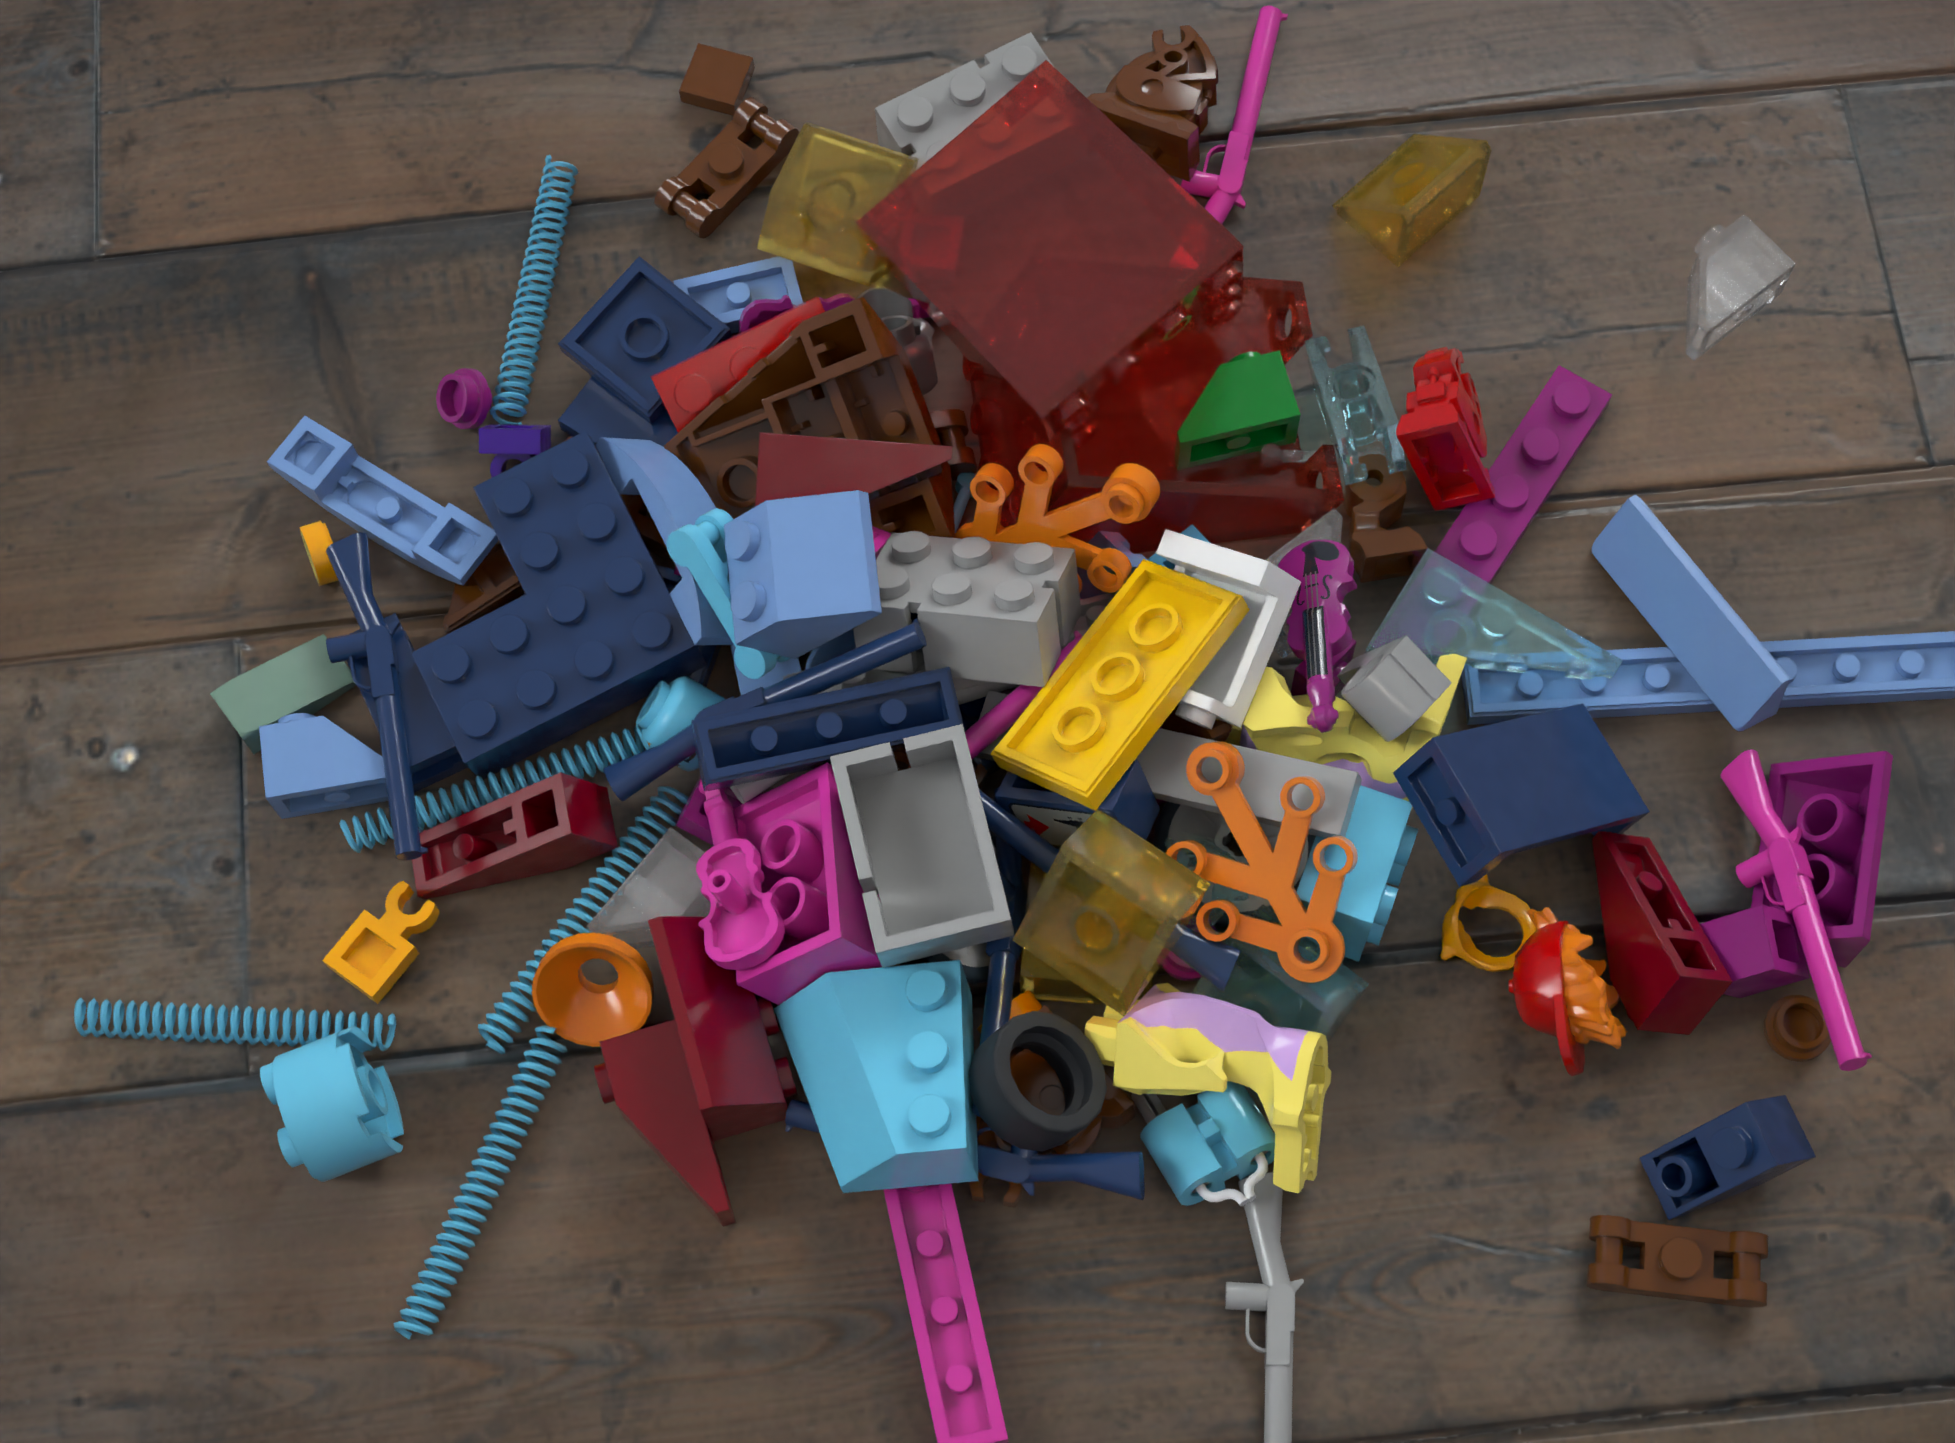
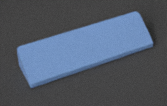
[1591,495,1790,731]

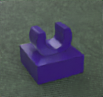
[479,424,551,478]

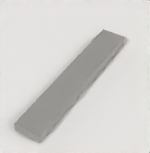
[976,690,1362,838]

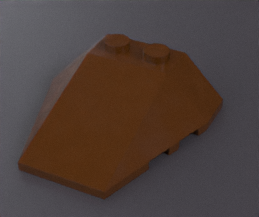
[664,297,955,538]

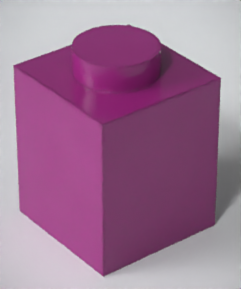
[1700,905,1810,998]

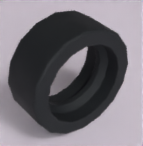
[969,1011,1107,1151]

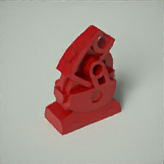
[1396,347,1495,511]

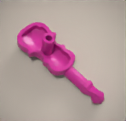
[696,780,785,970]

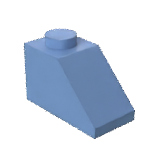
[259,713,388,819]

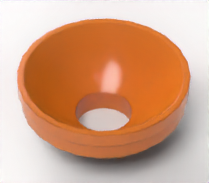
[532,933,654,1047]

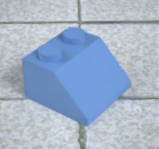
[724,490,882,659]

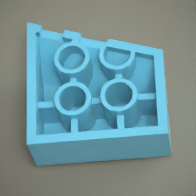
[774,960,979,1193]

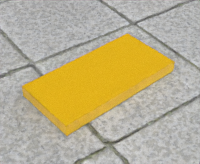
[991,559,1250,811]

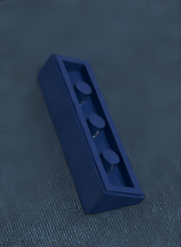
[691,667,965,791]

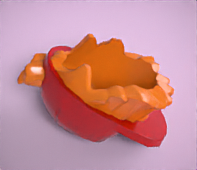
[1508,907,1628,1077]

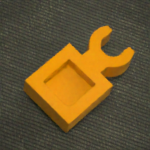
[322,881,440,1004]

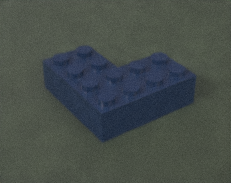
[411,430,707,780]

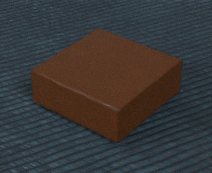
[679,43,755,116]

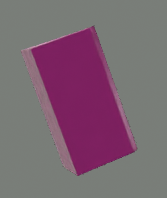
[1751,751,1893,968]

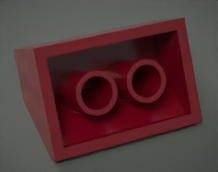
[648,916,798,1141]

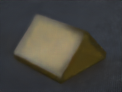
[1332,134,1492,267]

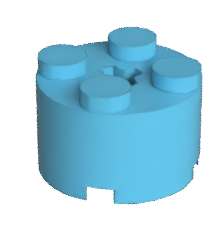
[260,1026,404,1182]

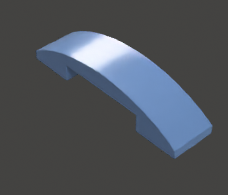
[267,416,499,585]
[595,437,734,645]

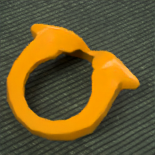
[1440,874,1537,972]

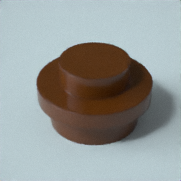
[1764,995,1831,1062]

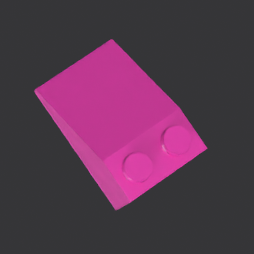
[734,763,882,1005]

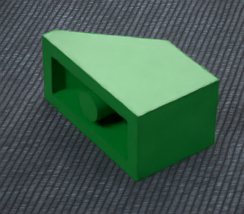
[1174,350,1301,471]

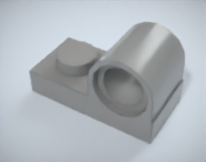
[1337,635,1451,742]

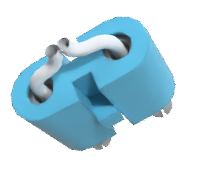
[1131,1081,1275,1206]

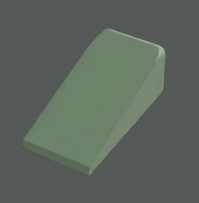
[210,634,356,754]

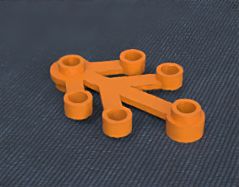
[953,444,1160,594]
[1164,741,1358,983]

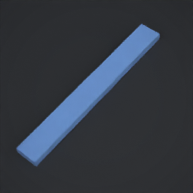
[1461,631,1955,725]

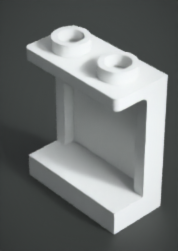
[1156,529,1301,730]

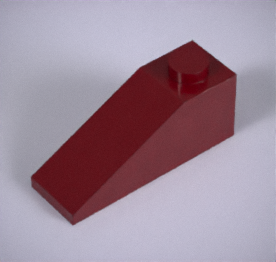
[755,432,953,507]
[412,772,618,899]
[1592,831,1733,1035]
[594,1019,736,1227]

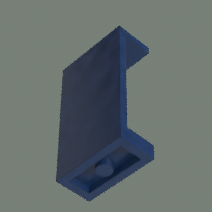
[1393,703,1650,887]

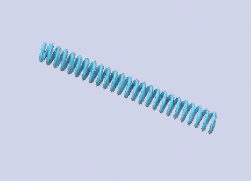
[490,155,579,425]
[339,724,648,853]
[478,786,688,1054]
[74,998,396,1052]
[393,1026,568,1339]

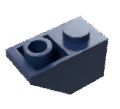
[1639,1095,1816,1220]

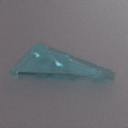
[1364,548,1623,680]

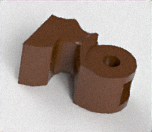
[1343,454,1428,583]

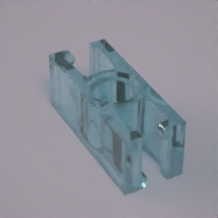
[1304,325,1407,485]

